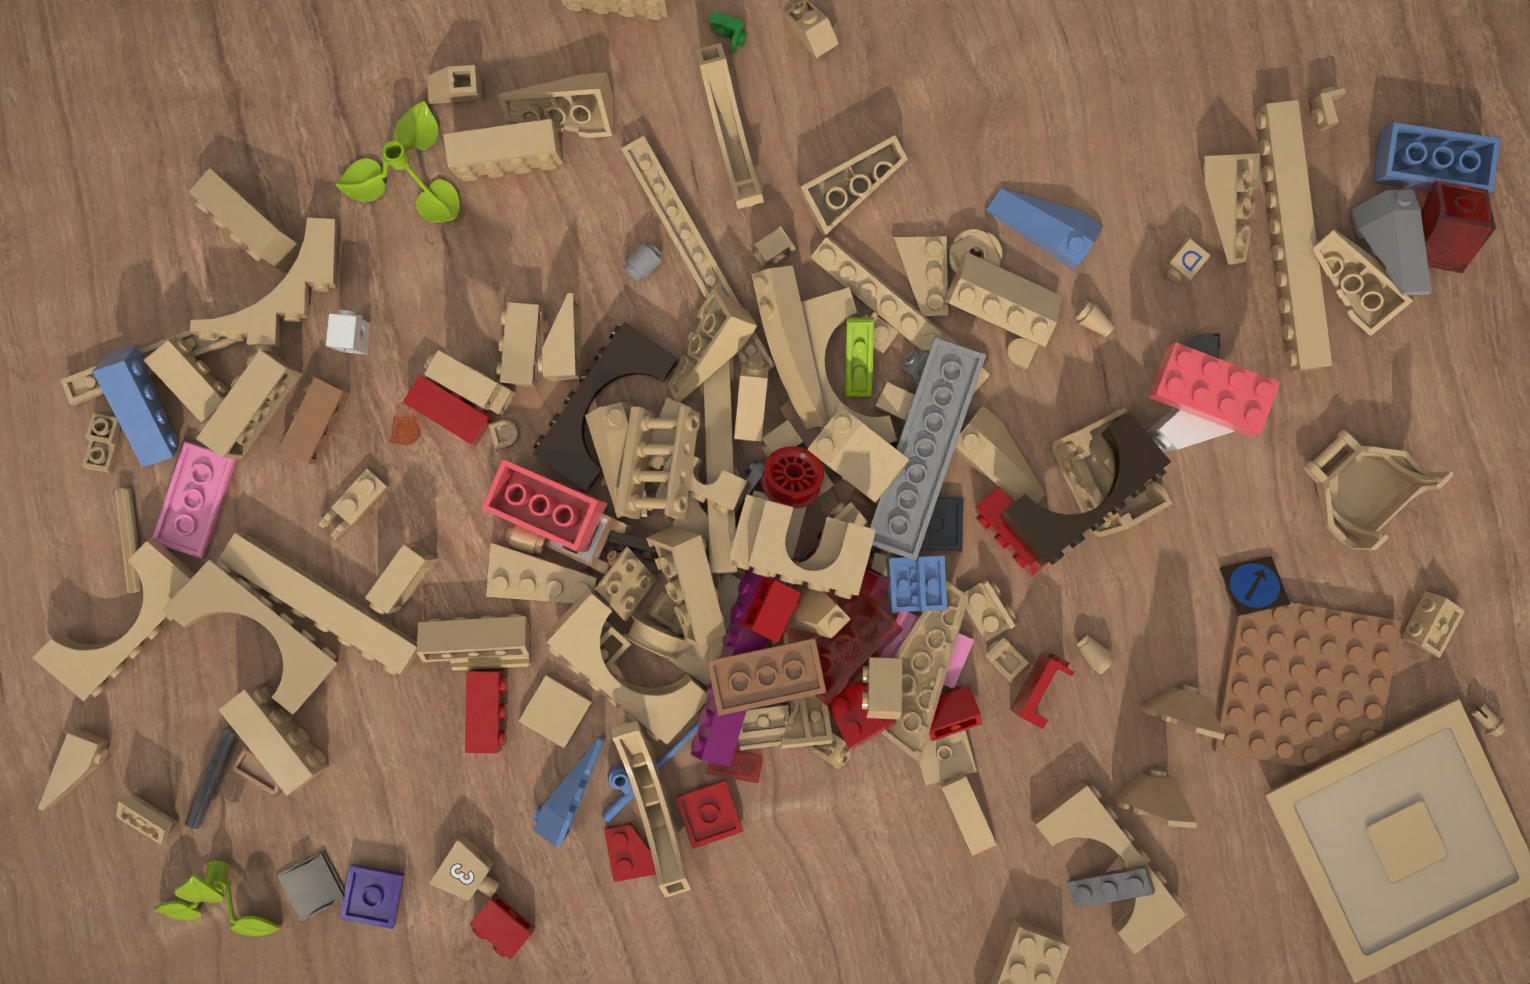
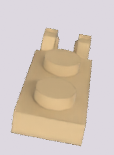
[318,468,389,540]

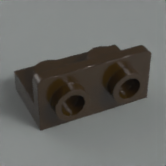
[607,531,660,573]

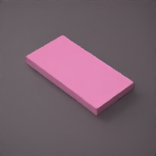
[152,441,237,559]

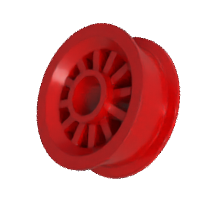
[761,446,824,508]

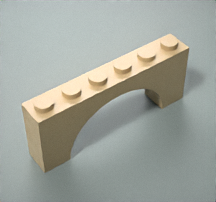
[801,287,897,444]
[32,537,195,701]
[163,560,338,715]
[545,587,708,744]
[1031,781,1186,955]

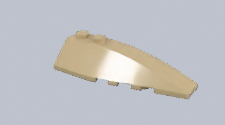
[751,265,828,429]

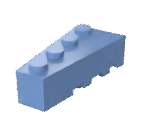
[92,344,179,467]

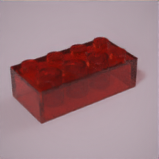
[812,591,904,706]

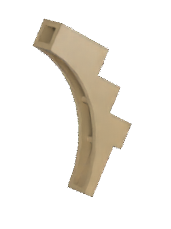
[190,218,338,353]
[648,398,709,548]
[610,721,691,897]

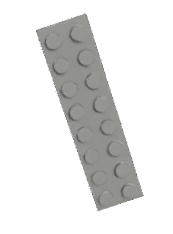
[869,337,986,561]

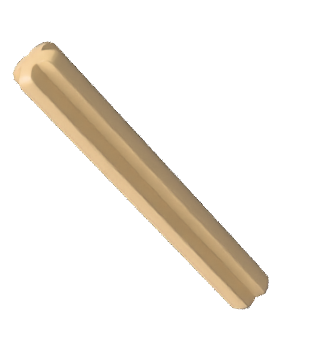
[115,488,143,593]

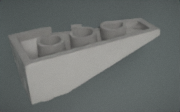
[1350,189,1432,296]

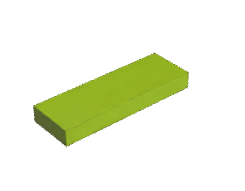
[845,317,874,397]

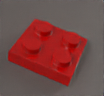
[826,679,897,749]
[675,779,743,849]

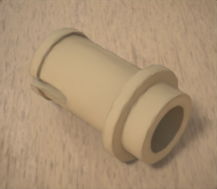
[1470,702,1507,737]

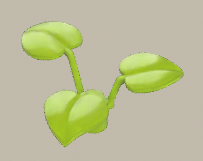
[335,101,460,223]
[154,860,282,937]

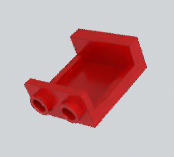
[1010,653,1074,729]

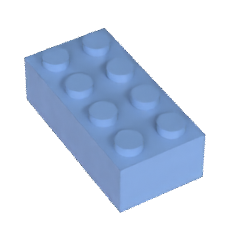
[1373,122,1501,199]

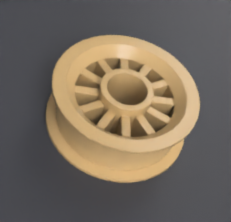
[623,615,686,660]

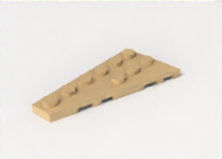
[881,581,969,762]

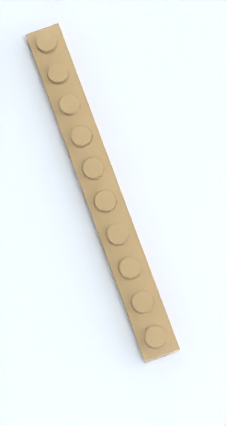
[621,136,775,371]

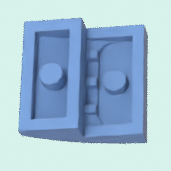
[886,555,948,613]

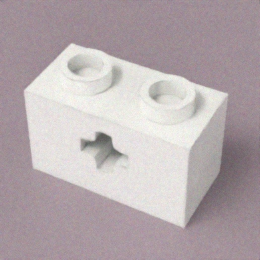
[326,310,371,355]

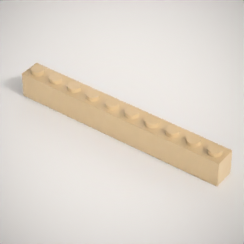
[1256,100,1332,372]

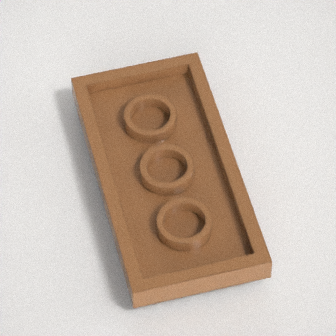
[707,638,826,716]

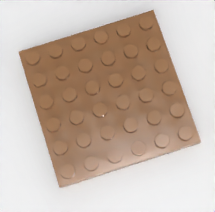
[1212,602,1401,769]

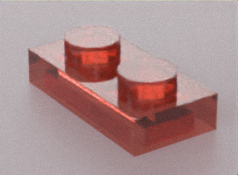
[706,750,763,783]

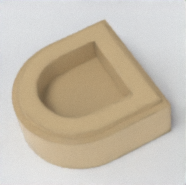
[1006,338,1038,370]
[488,420,519,450]

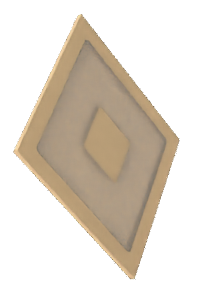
[1264,698,1530,983]

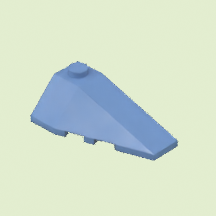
[985,188,1103,270]
[532,735,606,848]

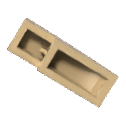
[939,773,996,856]

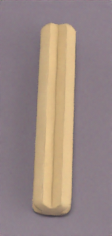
[450,656,531,671]

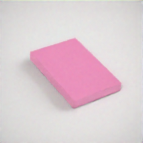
[880,612,974,689]

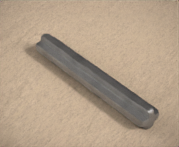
[185,727,238,829]

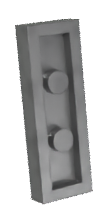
[1067,865,1155,908]

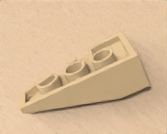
[668,287,757,402]
[585,402,635,518]
[954,405,1046,504]

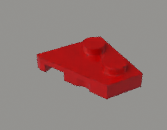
[604,823,656,882]

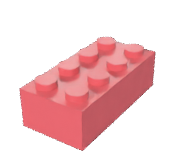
[1148,342,1280,437]
[482,459,607,552]

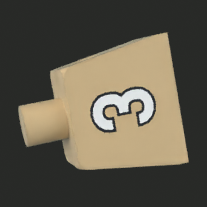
[429,835,500,901]

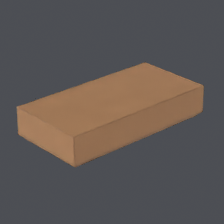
[230,745,282,797]

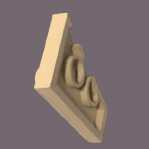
[893,236,949,317]

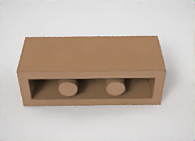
[279,377,350,465]

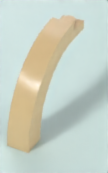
[695,43,764,209]

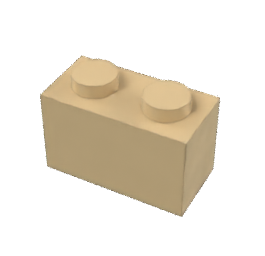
[862,657,902,719]

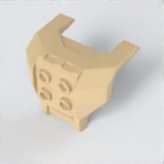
[1303,430,1453,550]

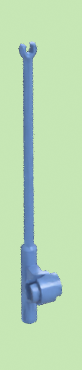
[601,721,700,822]

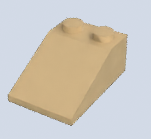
[538,293,582,381]
[808,406,910,503]

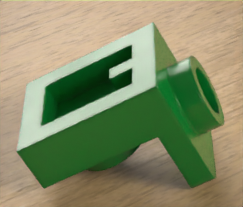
[710,11,747,54]

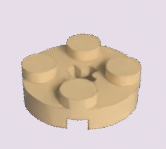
[948,229,1002,275]

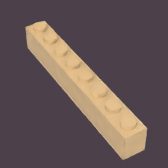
[218,533,417,675]

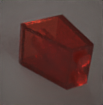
[1421,180,1496,273]

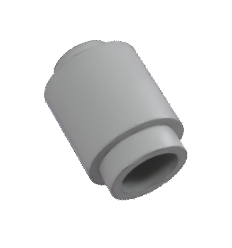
[623,243,662,283]

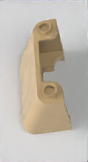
[1052,407,1172,537]

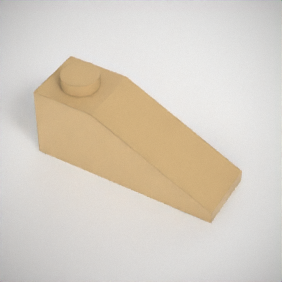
[38,729,109,811]

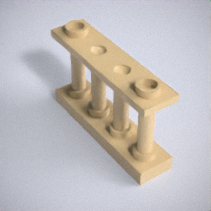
[615,406,700,520]

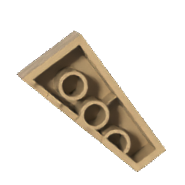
[798,135,908,237]
[189,168,301,273]
[646,526,727,648]
[486,542,600,603]

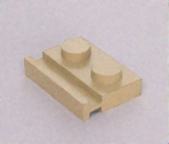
[739,704,790,750]

